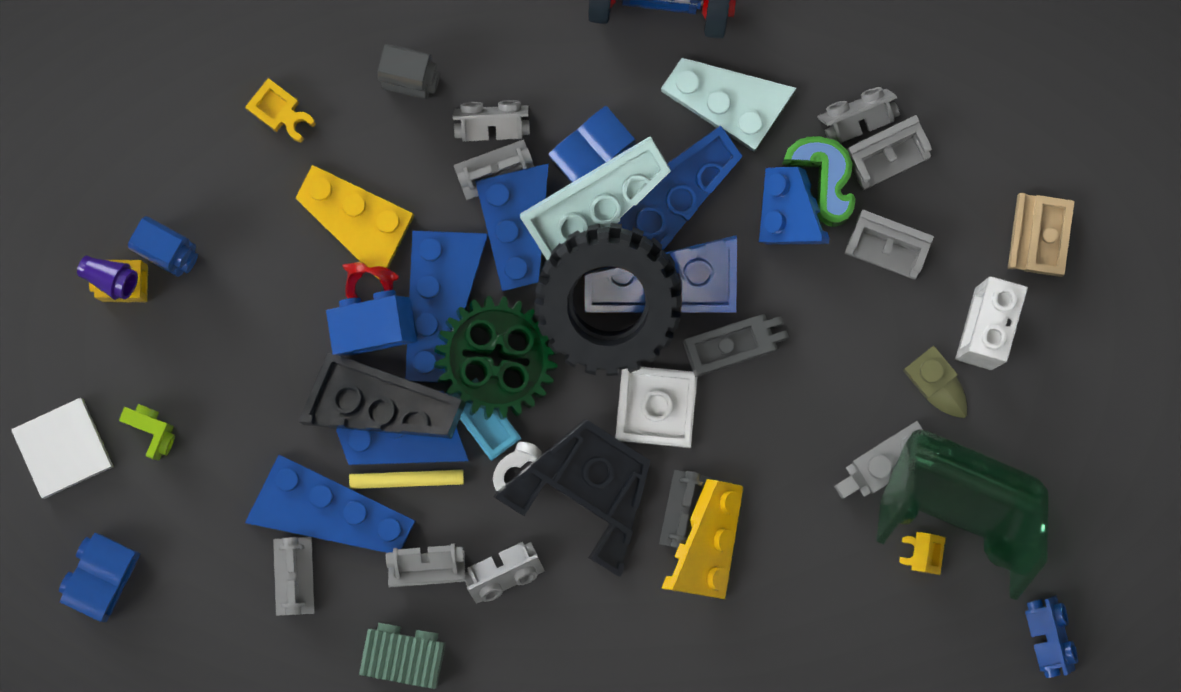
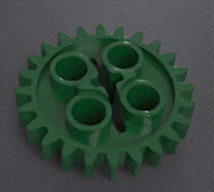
[434,296,558,420]

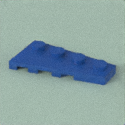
[245,455,416,553]

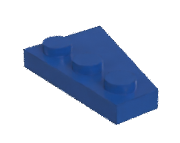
[475,163,549,292]
[336,390,469,465]

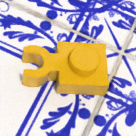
[245,78,316,143]

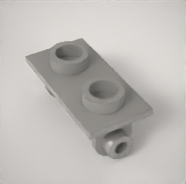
[817,87,900,143]
[453,100,530,142]
[453,139,534,201]
[273,537,315,616]
[465,541,545,604]
[386,543,465,587]

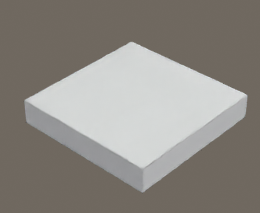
[615,367,697,448]
[11,398,114,499]

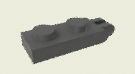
[683,314,789,378]

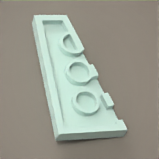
[520,136,671,260]

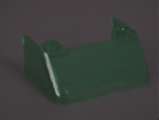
[877,429,1049,600]

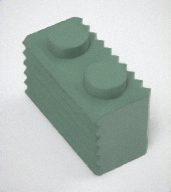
[359,622,446,689]

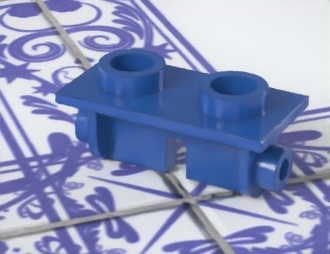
[1025,595,1078,678]

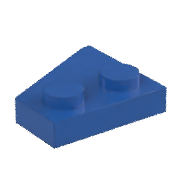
[759,167,830,244]

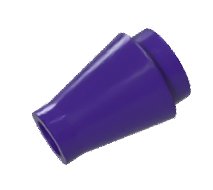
[77,255,138,300]

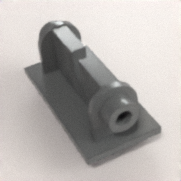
[659,469,711,548]

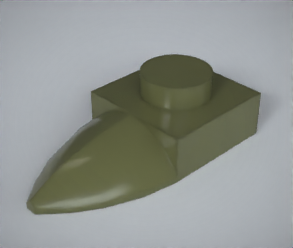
[903,345,967,418]

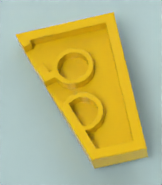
[296,165,414,281]
[662,479,743,599]

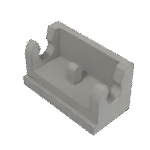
[847,115,932,191]
[844,210,934,280]

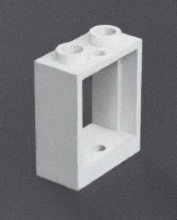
[955,276,1027,370]

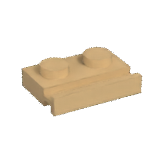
[1008,193,1074,277]

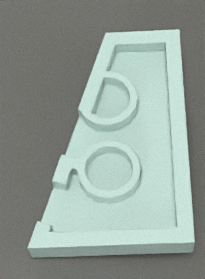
[661,58,796,152]

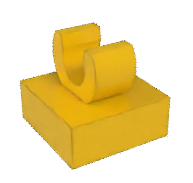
[899,532,946,575]

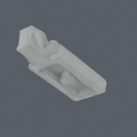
[834,421,938,499]

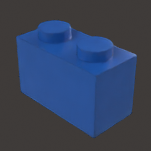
[326,290,417,356]

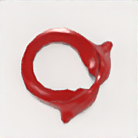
[342,262,399,302]

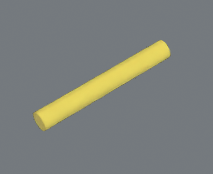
[349,469,464,489]

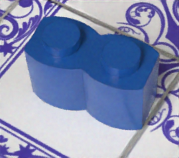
[549,106,636,183]
[128,216,198,277]
[59,533,141,622]

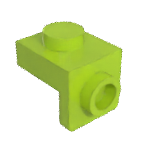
[119,404,175,461]

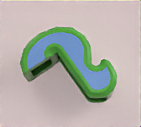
[782,136,855,227]

